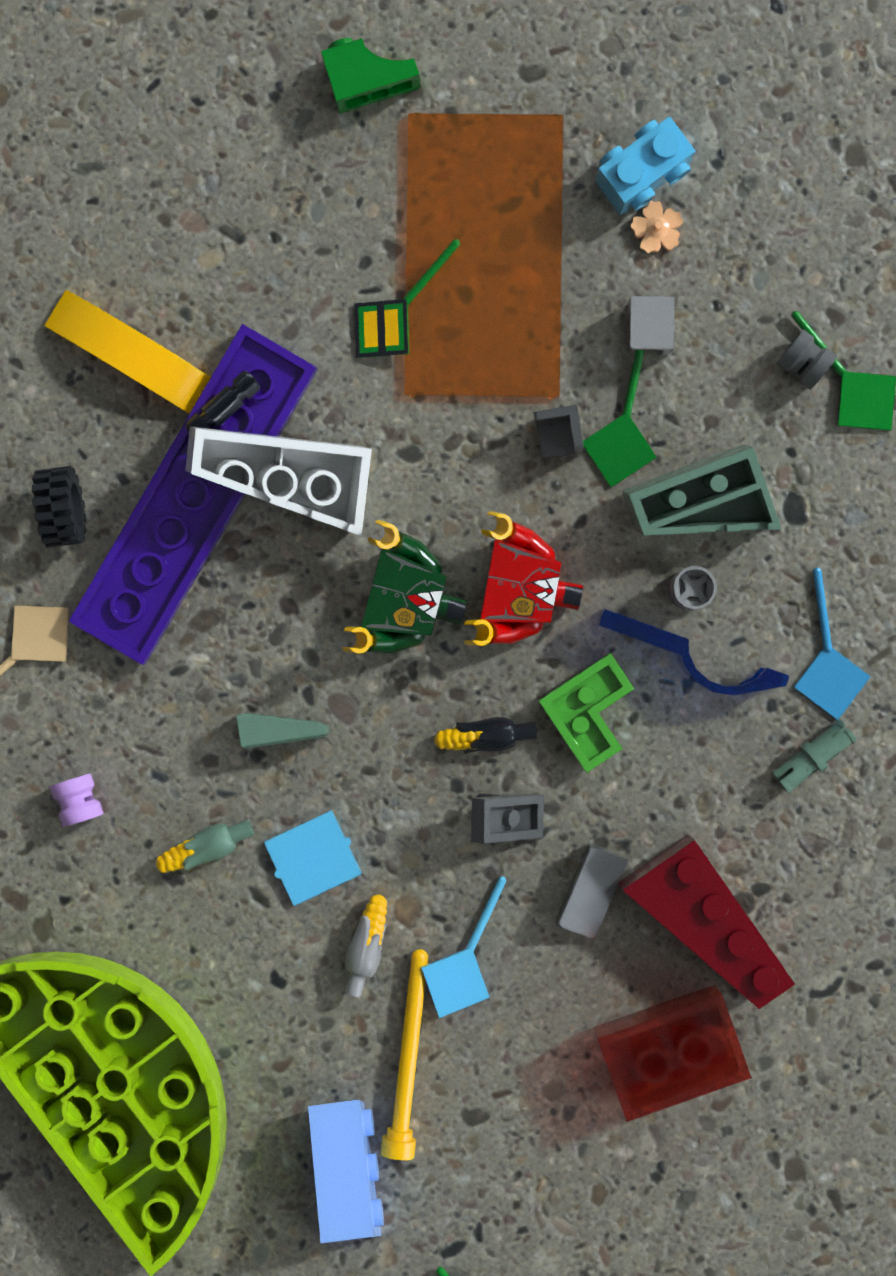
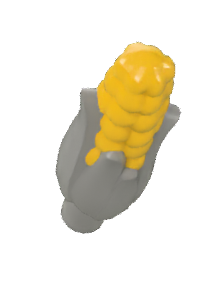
[344,894,387,998]

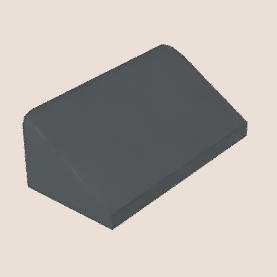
[555,843,628,939]

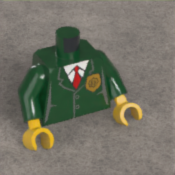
[342,520,467,654]

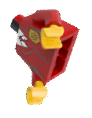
[464,511,583,646]

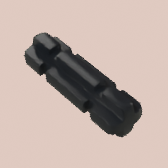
[185,371,260,432]

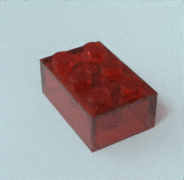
[594,984,752,1122]

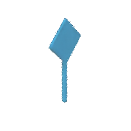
[794,567,870,720]

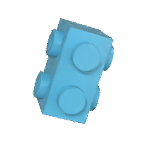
[595,116,696,216]

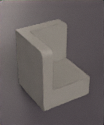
[627,296,674,355]

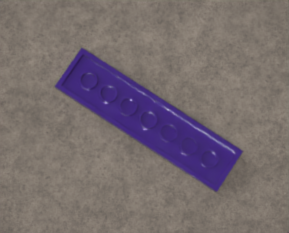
[68,324,318,665]

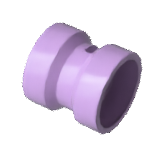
[49,773,104,827]

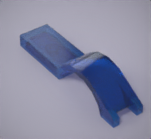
[596,609,790,695]

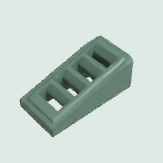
[237,713,331,749]

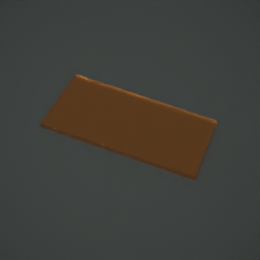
[405,112,563,399]

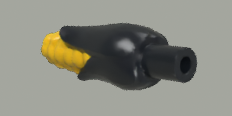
[434,717,537,754]

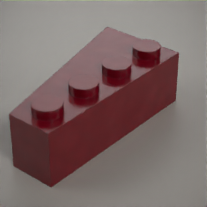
[619,834,795,1009]

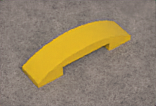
[44,290,211,414]

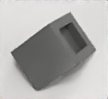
[533,405,585,460]

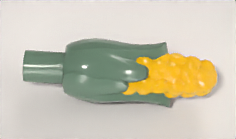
[156,819,254,873]

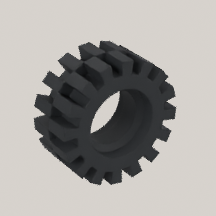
[32,466,87,548]

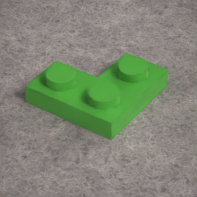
[538,653,634,773]

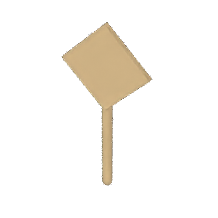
[0,605,69,676]

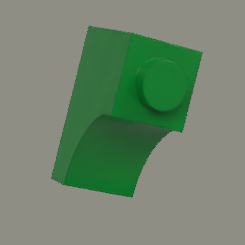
[321,38,421,114]

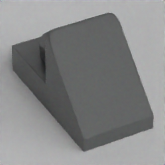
[471,793,544,844]

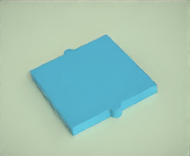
[264,810,362,906]

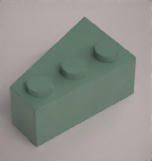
[622,445,782,536]

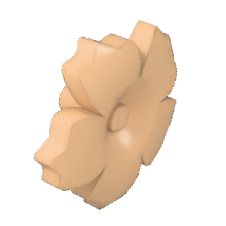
[630,201,683,254]

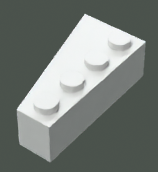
[185,427,372,536]

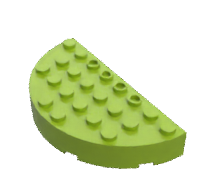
[0,951,227,1276]

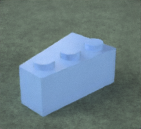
[308,1100,384,1243]

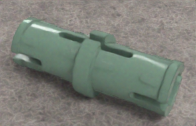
[771,719,857,794]

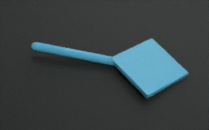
[421,876,506,1018]

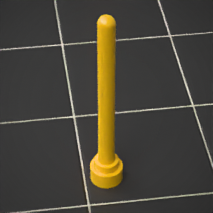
[380,949,428,1160]

